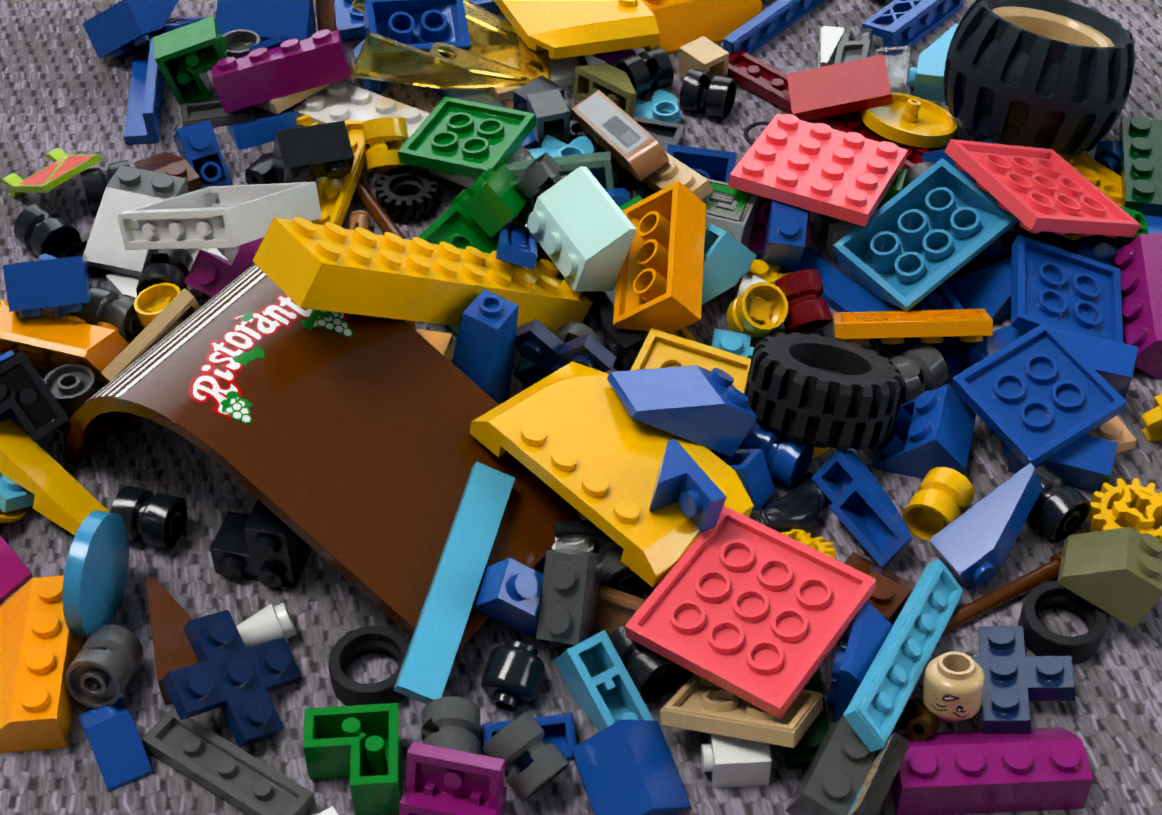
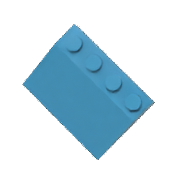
[833,158,1019,312]

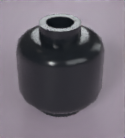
[481,641,545,711]

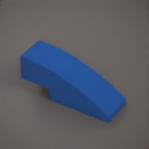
[811,450,913,568]

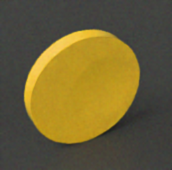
[860,92,958,148]

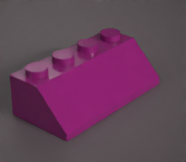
[212,30,351,113]
[1113,233,1162,379]
[883,727,1093,815]

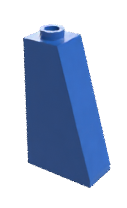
[451,289,519,405]

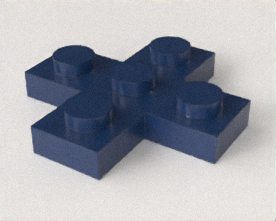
[513,319,617,389]
[162,610,302,748]
[934,626,1075,734]

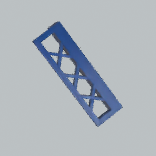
[862,0,963,60]
[124,38,165,145]

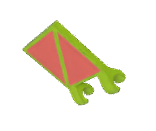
[0,148,102,199]

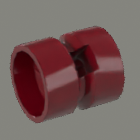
[773,269,833,334]

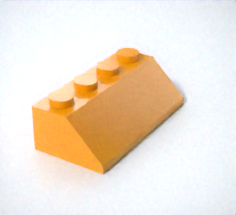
[642,0,763,54]
[613,181,706,334]
[0,300,129,383]
[0,575,82,753]

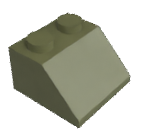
[1057,527,1162,629]

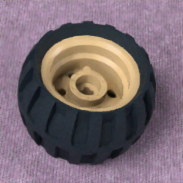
[944,0,1135,156]

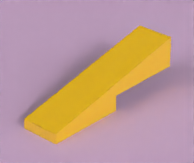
[0,418,110,535]

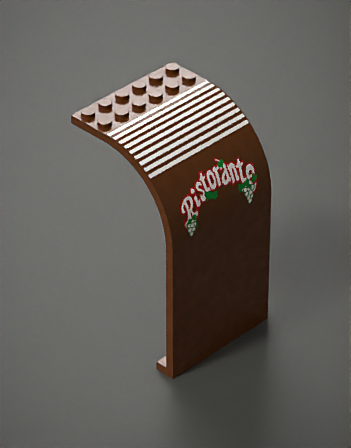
[62,264,579,654]

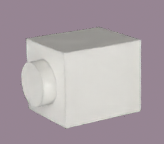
[701,733,772,788]

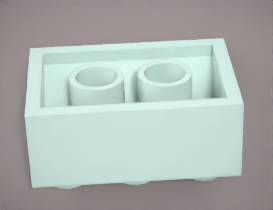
[527,166,637,292]

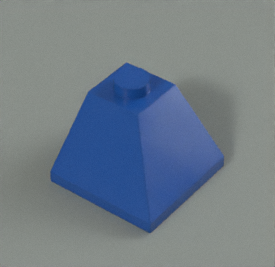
[944,254,1012,324]

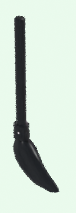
[553,472,826,538]

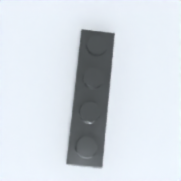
[141,707,315,815]

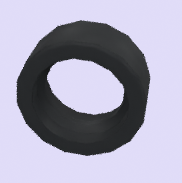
[1018,581,1108,665]
[328,626,409,706]

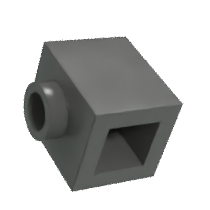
[526,89,573,145]

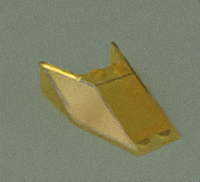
[350,0,551,89]

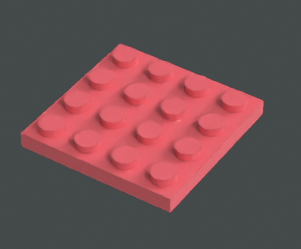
[728,113,908,227]
[944,139,1141,239]
[624,506,876,719]

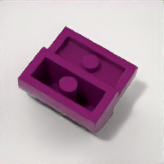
[399,742,507,815]

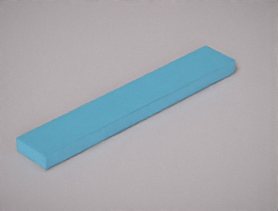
[393,462,515,704]
[843,559,964,752]

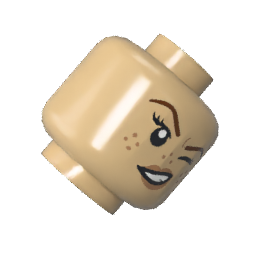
[922,652,985,722]

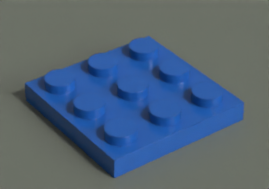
[1011,235,1124,343]
[951,321,1127,467]

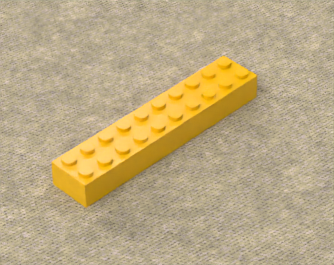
[253,217,593,334]

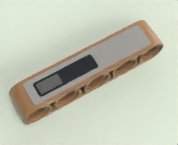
[571,90,669,182]

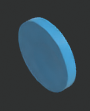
[63,511,130,638]

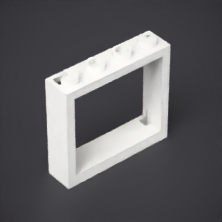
[117,182,322,250]

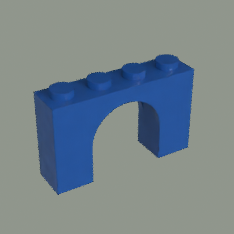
[1003,328,1139,492]

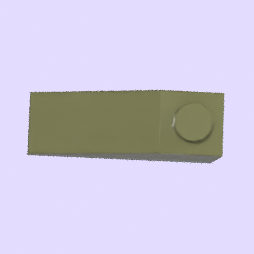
[573,64,636,120]

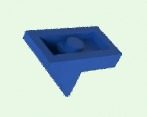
[649,439,726,532]
[78,698,153,792]

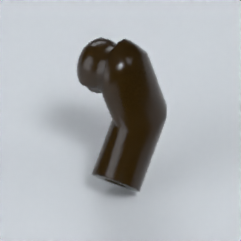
[899,699,940,741]

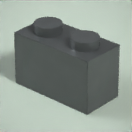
[536,548,604,645]
[785,716,879,815]

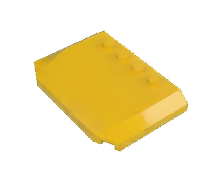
[494,0,660,60]
[469,361,754,588]

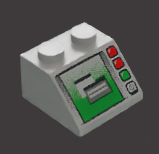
[702,178,760,248]

